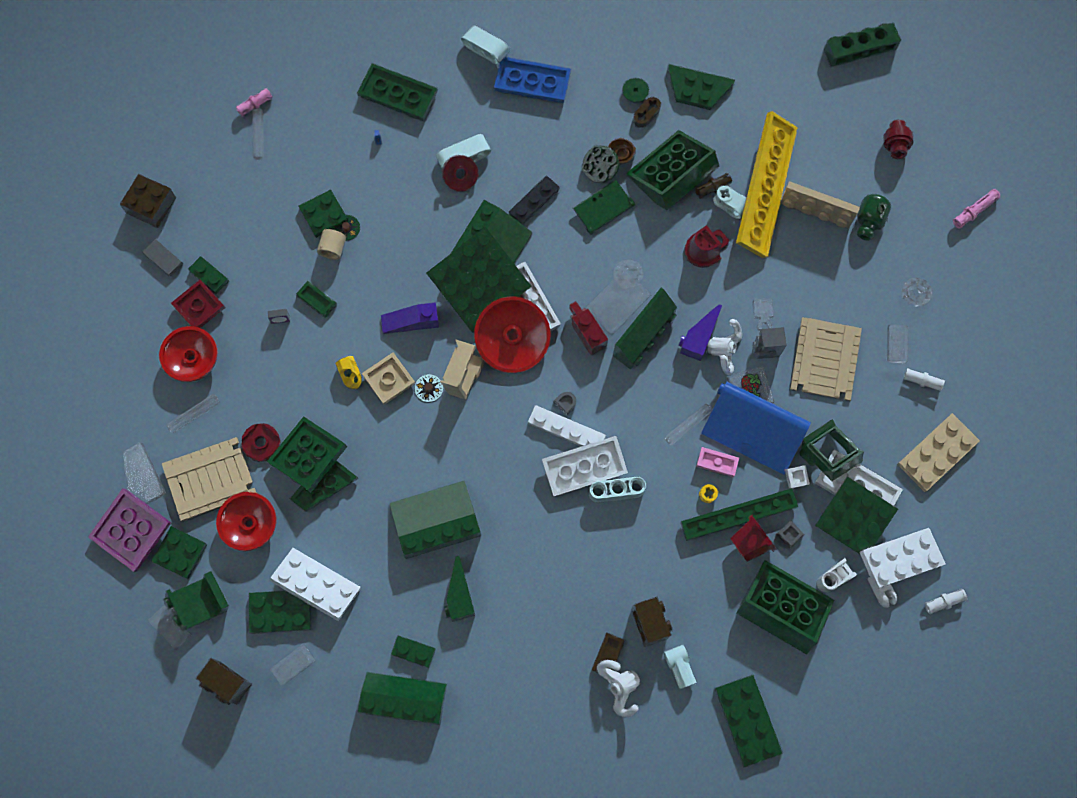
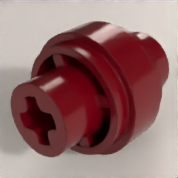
[883,119,913,159]

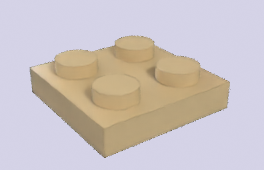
[362,352,415,405]

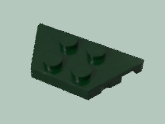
[667,64,735,110]

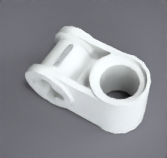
[817,558,857,592]

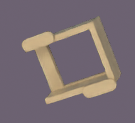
[440,339,485,400]

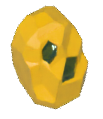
[335,356,362,390]

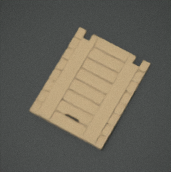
[790,317,862,401]
[162,437,257,522]

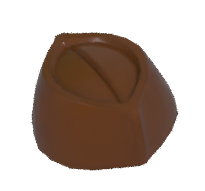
[608,138,636,164]

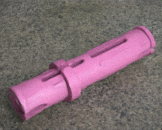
[953,189,1001,229]

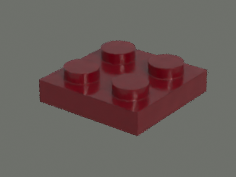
[171,280,225,328]

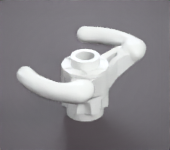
[708,319,742,376]
[597,660,640,717]

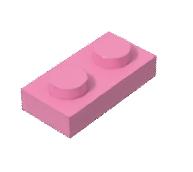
[696,447,739,478]

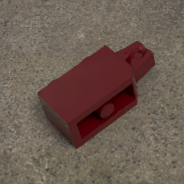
[569,301,608,355]

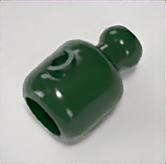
[857,194,891,241]

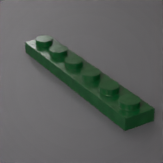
[680,488,799,541]

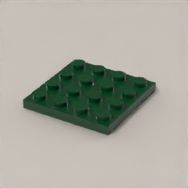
[426,226,532,333]

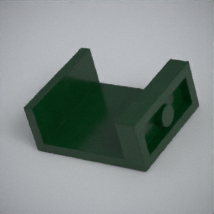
[163,571,229,632]

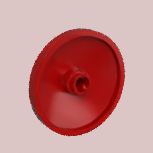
[474,297,551,373]

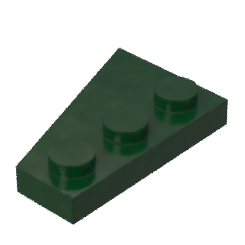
[290,461,358,512]

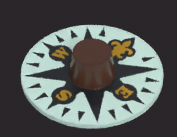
[415,374,443,402]

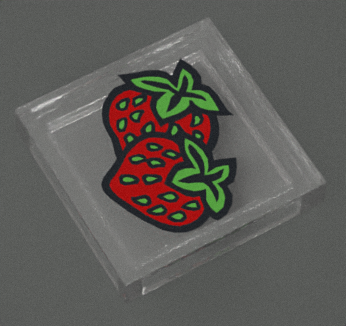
[726,366,774,403]

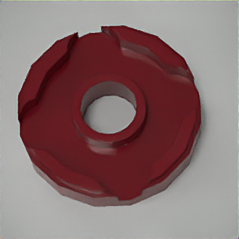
[442,155,478,192]
[241,423,281,462]

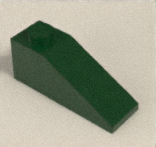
[444,555,475,622]

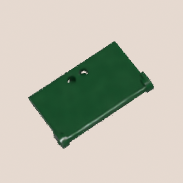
[573,180,635,235]

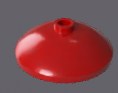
[159,326,218,382]
[216,492,277,551]

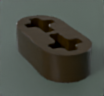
[633,97,661,128]

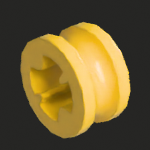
[699,484,718,503]

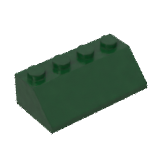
[613,287,677,369]
[357,672,447,725]

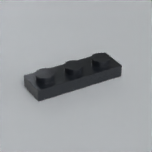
[509,175,560,225]

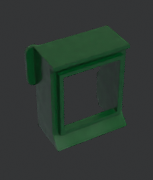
[799,419,864,482]

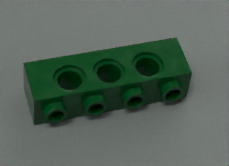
[824,22,901,67]

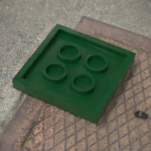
[267,416,348,493]
[815,476,898,554]

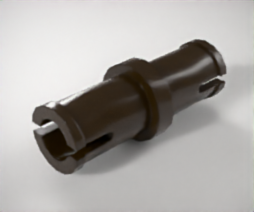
[695,173,732,199]

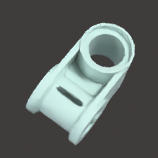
[714,186,747,219]

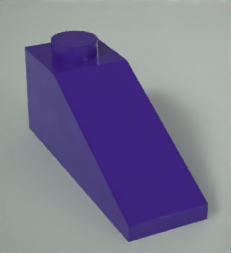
[381,302,439,334]
[678,304,722,361]

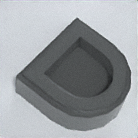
[553,392,576,415]

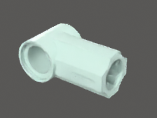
[664,645,696,689]

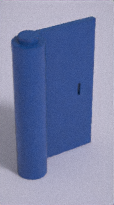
[701,382,811,475]

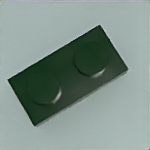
[188,256,229,294]
[391,635,436,668]

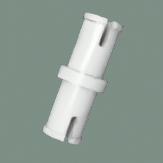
[903,368,945,391]
[925,588,967,614]

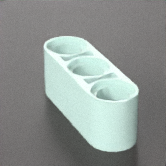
[461,26,510,64]
[436,134,491,168]
[589,477,646,503]

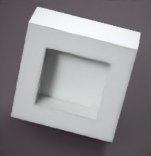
[785,465,810,488]

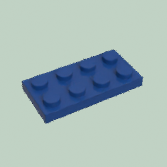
[494,57,571,104]

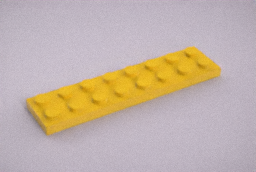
[736,111,798,258]

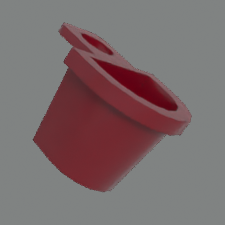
[684,225,729,268]
[730,515,777,562]

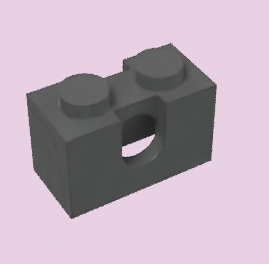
[753,327,787,359]

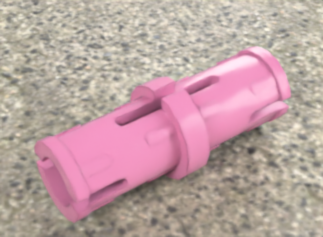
[236,88,272,117]

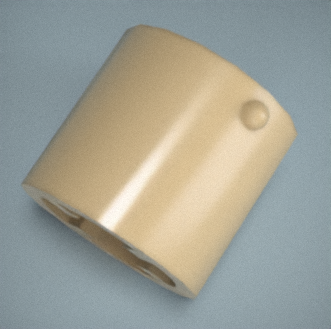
[317,229,346,260]

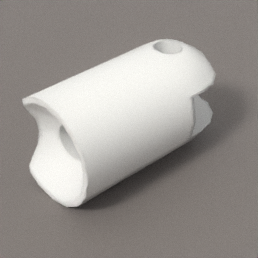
[867,577,897,608]

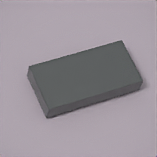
[142,239,183,277]

